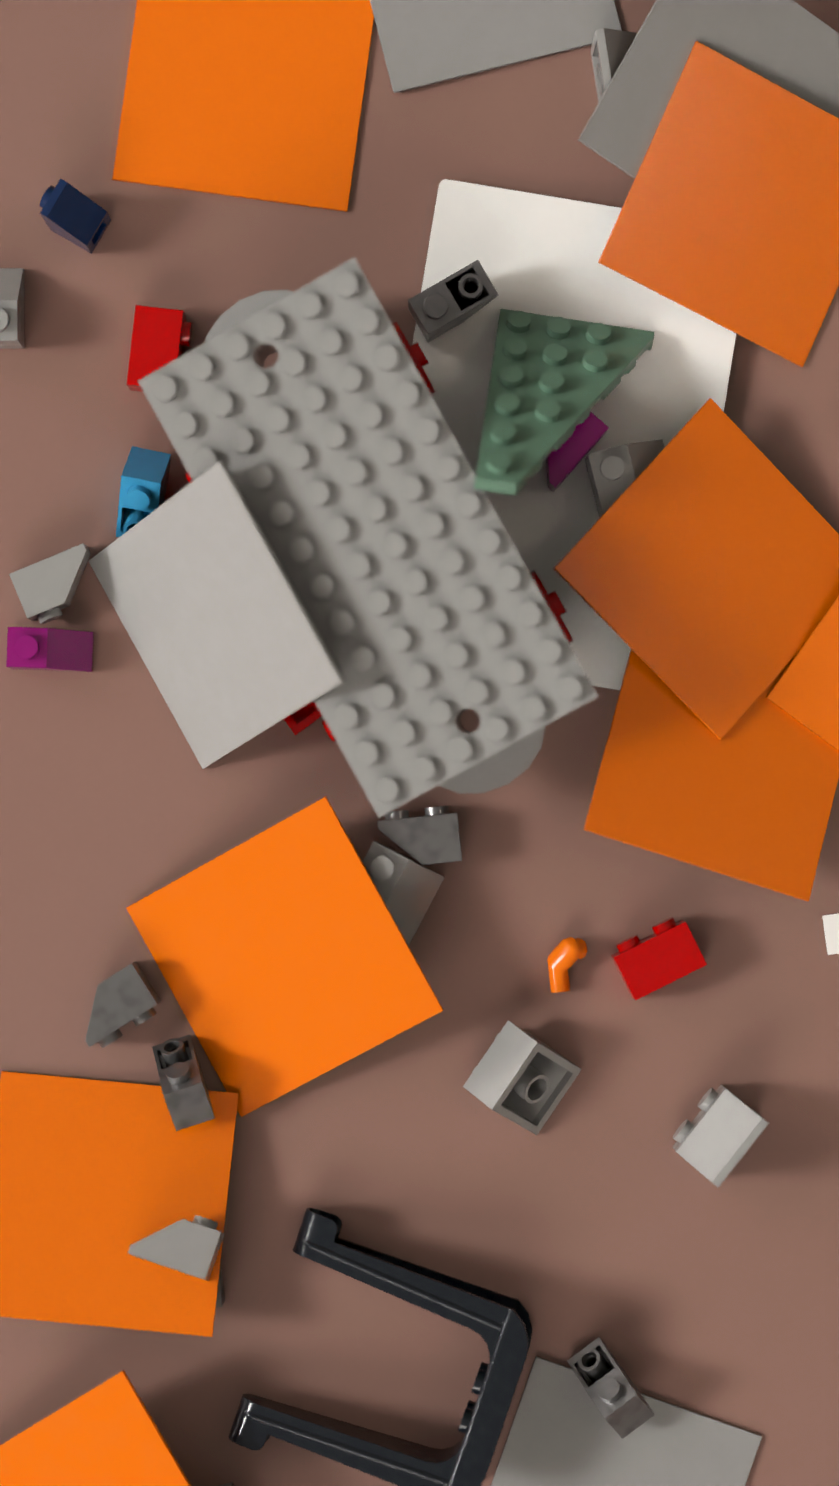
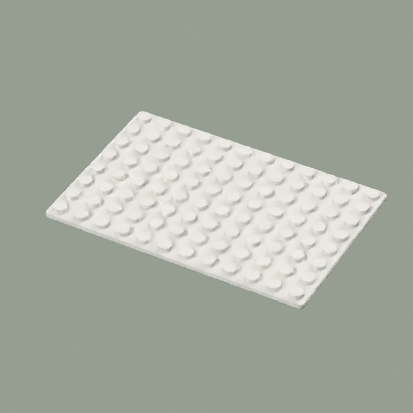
[412,179,736,690]

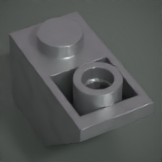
[408,260,498,343]
[377,806,462,865]
[85,961,161,1048]
[152,1034,215,1131]
[567,1337,655,1439]

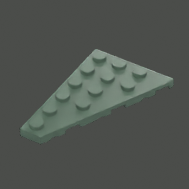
[474,309,654,495]

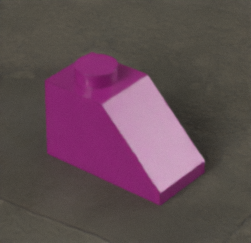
[546,411,609,492]
[6,627,94,672]

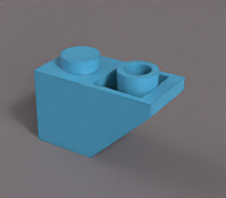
[116,446,171,537]

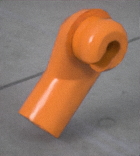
[547,937,588,993]

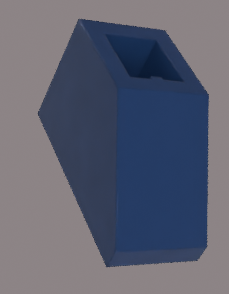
[39,178,111,254]

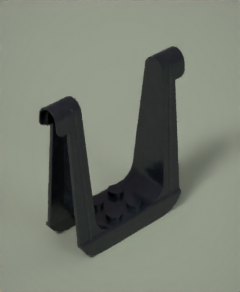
[228,1208,532,1486]

